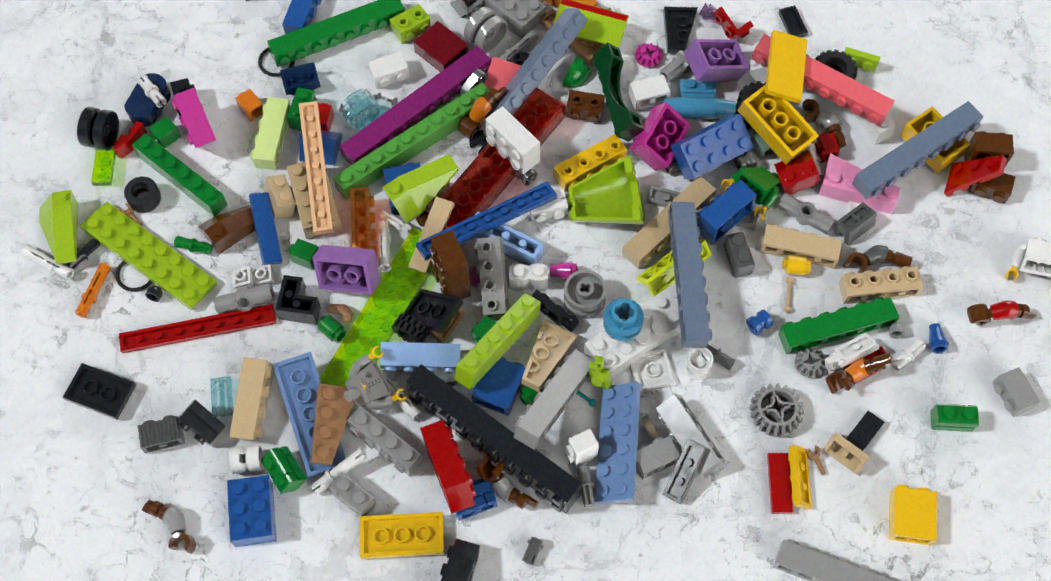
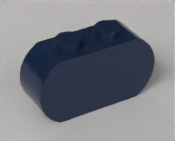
[124,73,171,127]

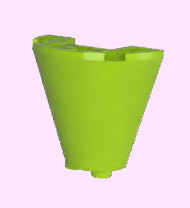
[566,156,645,225]

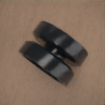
[77,107,119,151]

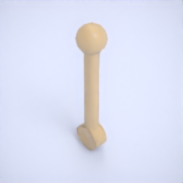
[784,276,794,313]

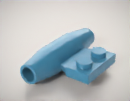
[663,79,736,119]

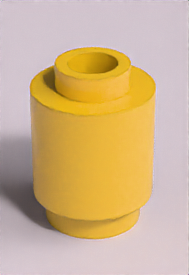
[782,255,811,276]

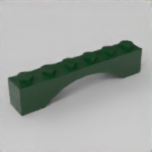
[593,42,645,142]

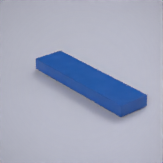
[249,192,283,265]

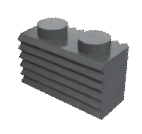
[723,232,755,278]
[138,415,185,453]

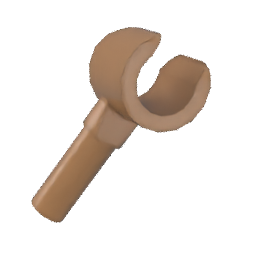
[120,203,143,226]
[807,446,826,475]

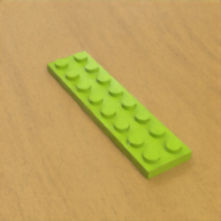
[79,202,218,310]

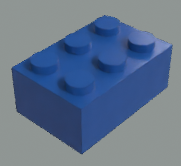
[697,180,757,245]
[227,475,277,547]

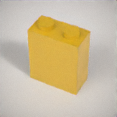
[889,485,937,546]

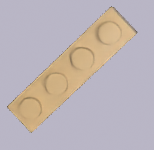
[760,224,842,269]

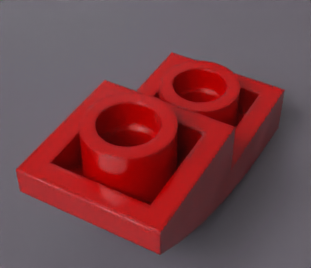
[113,121,147,159]

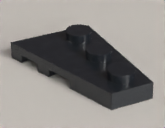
[663,6,698,54]

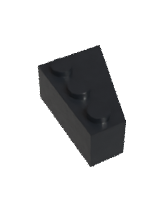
[440,538,480,581]

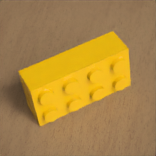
[737,84,819,165]

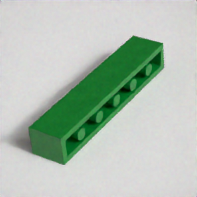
[132,133,227,217]
[778,297,899,355]

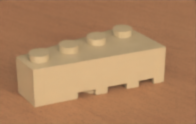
[229,357,274,442]

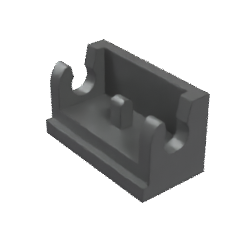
[836,202,877,245]

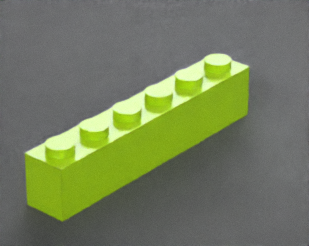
[455,293,541,390]

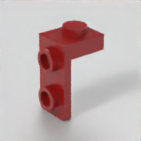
[713,7,754,39]

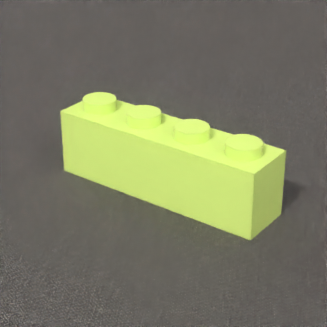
[250,97,291,170]

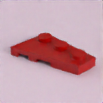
[944,155,1007,197]

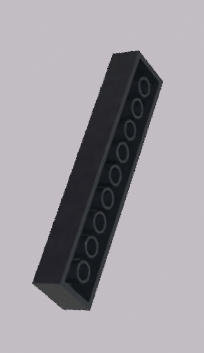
[405,364,582,514]

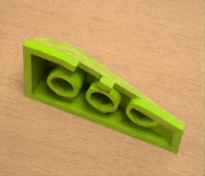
[382,154,459,224]
[39,190,78,265]

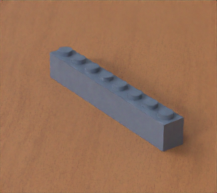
[485,8,588,119]
[852,101,984,200]
[668,201,712,348]

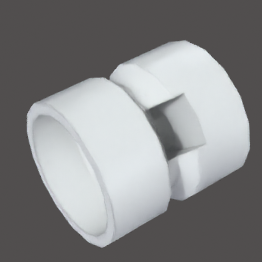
[685,348,713,380]
[229,445,263,474]

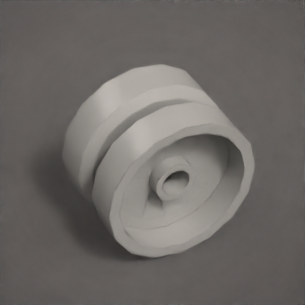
[464,7,508,53]
[563,270,607,319]

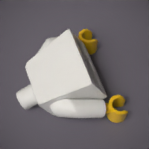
[1004,236,1051,282]

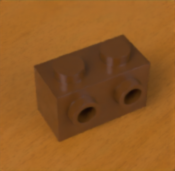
[566,90,605,123]

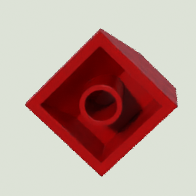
[774,150,822,195]

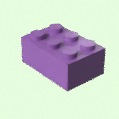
[684,39,750,82]
[312,245,381,295]

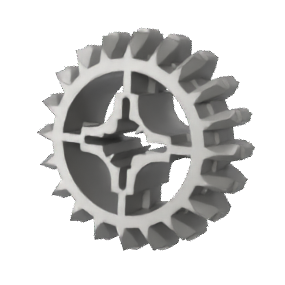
[749,383,804,437]

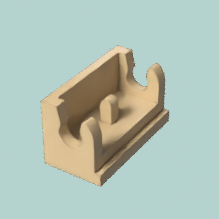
[823,432,870,475]

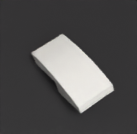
[232,264,275,289]

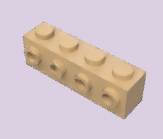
[839,266,924,304]

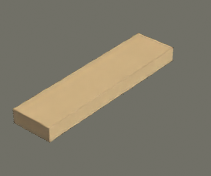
[408,197,455,274]

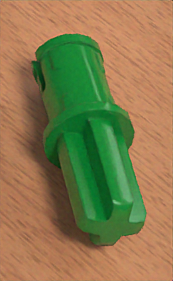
[174,235,213,254]

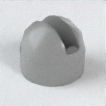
[889,322,905,339]

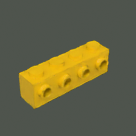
[553,134,627,192]

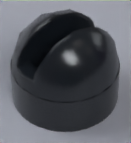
[145,285,162,302]

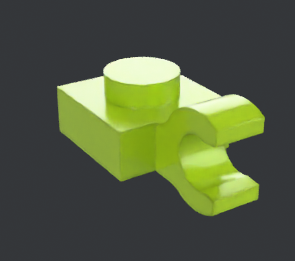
[588,355,612,389]

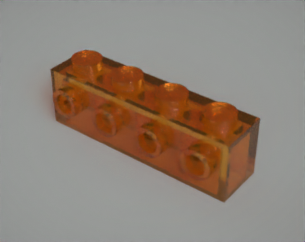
[350,187,377,257]

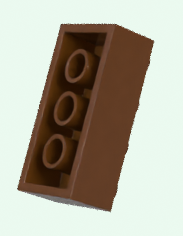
[429,230,471,300]

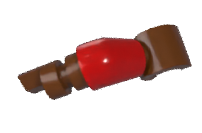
[967,300,1037,326]

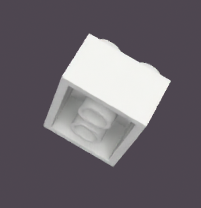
[485,106,540,174]

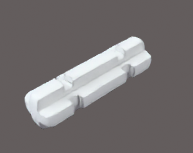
[379,209,413,235]

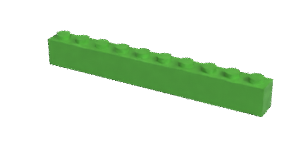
[333,83,489,200]

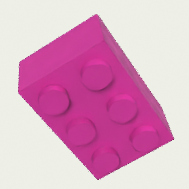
[171,88,216,148]
[630,102,691,171]

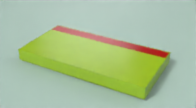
[553,0,629,48]

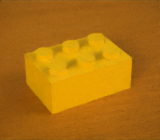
[900,106,970,174]

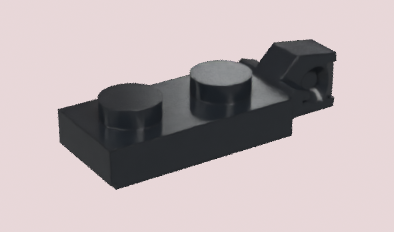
[532,290,580,332]

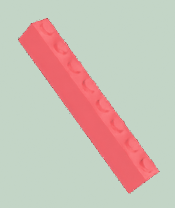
[751,34,895,126]

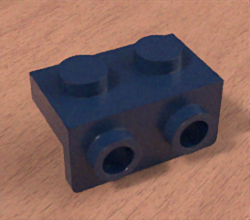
[280,62,321,96]

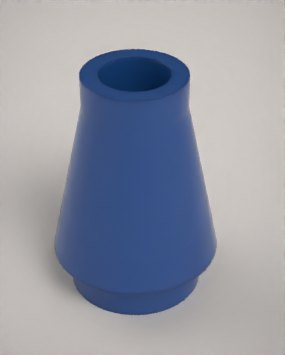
[929,323,949,354]

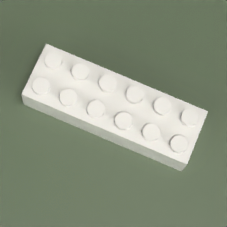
[584,283,681,379]

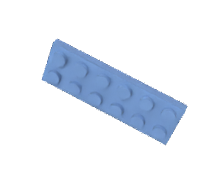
[272,352,346,478]
[594,382,641,504]

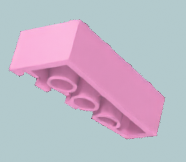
[818,153,900,214]

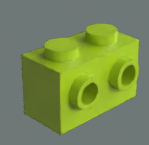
[389,4,431,44]

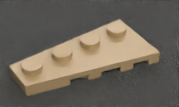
[521,320,577,392]

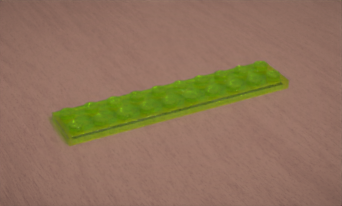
[320,227,433,387]

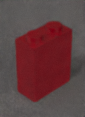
[413,21,469,72]

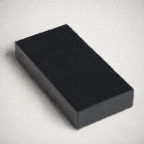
[778,5,808,38]
[846,410,885,451]

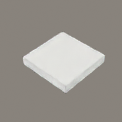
[630,348,676,393]

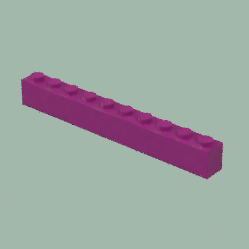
[340,46,491,165]

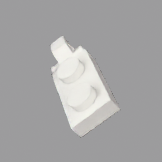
[824,333,879,372]

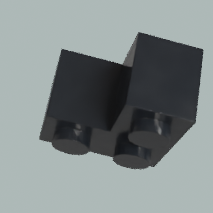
[275,275,321,324]

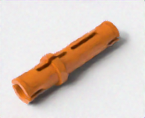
[75,263,111,318]

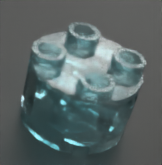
[339,89,381,132]

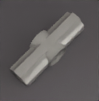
[660,50,691,83]
[777,193,835,234]
[213,284,275,314]

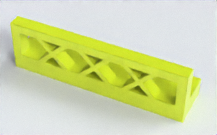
[636,237,712,297]

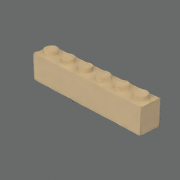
[622,176,716,269]

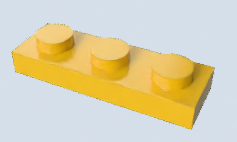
[788,445,812,510]

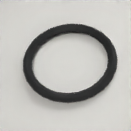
[258,47,295,77]
[115,261,152,292]

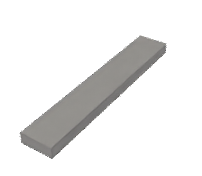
[646,185,759,230]

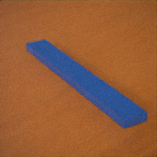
[416,181,557,261]

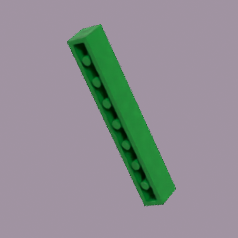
[267,0,405,67]

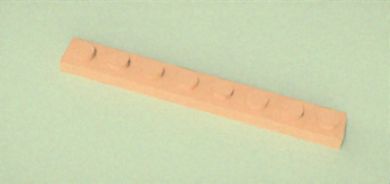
[299,101,333,235]

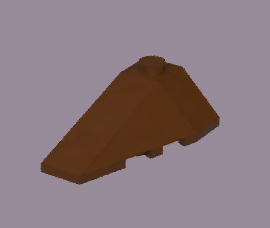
[198,205,255,254]

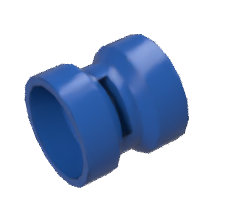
[746,309,773,336]

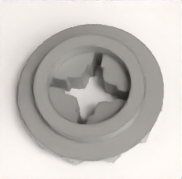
[795,348,826,378]

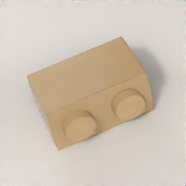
[263,174,296,220]

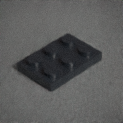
[404,289,464,333]
[62,363,136,420]

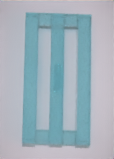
[210,376,233,418]

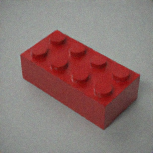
[420,420,476,514]

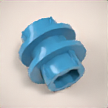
[603,298,644,341]

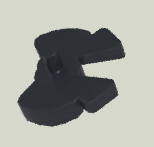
[469,129,496,156]

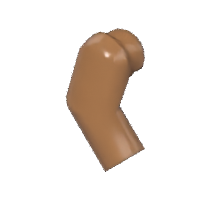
[329,304,354,322]

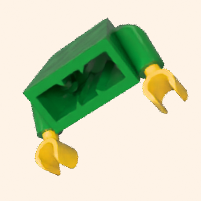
[721,166,780,221]

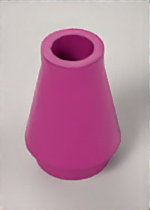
[550,262,578,279]

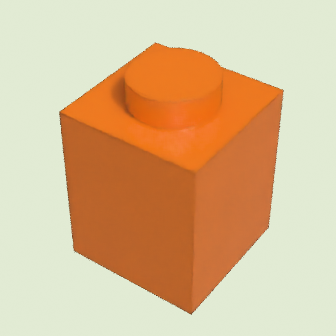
[235,89,263,122]

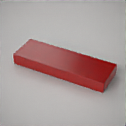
[767,453,793,514]

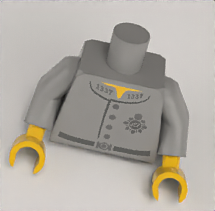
[344,346,407,410]

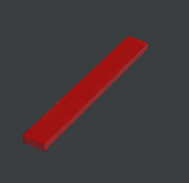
[119,304,277,354]

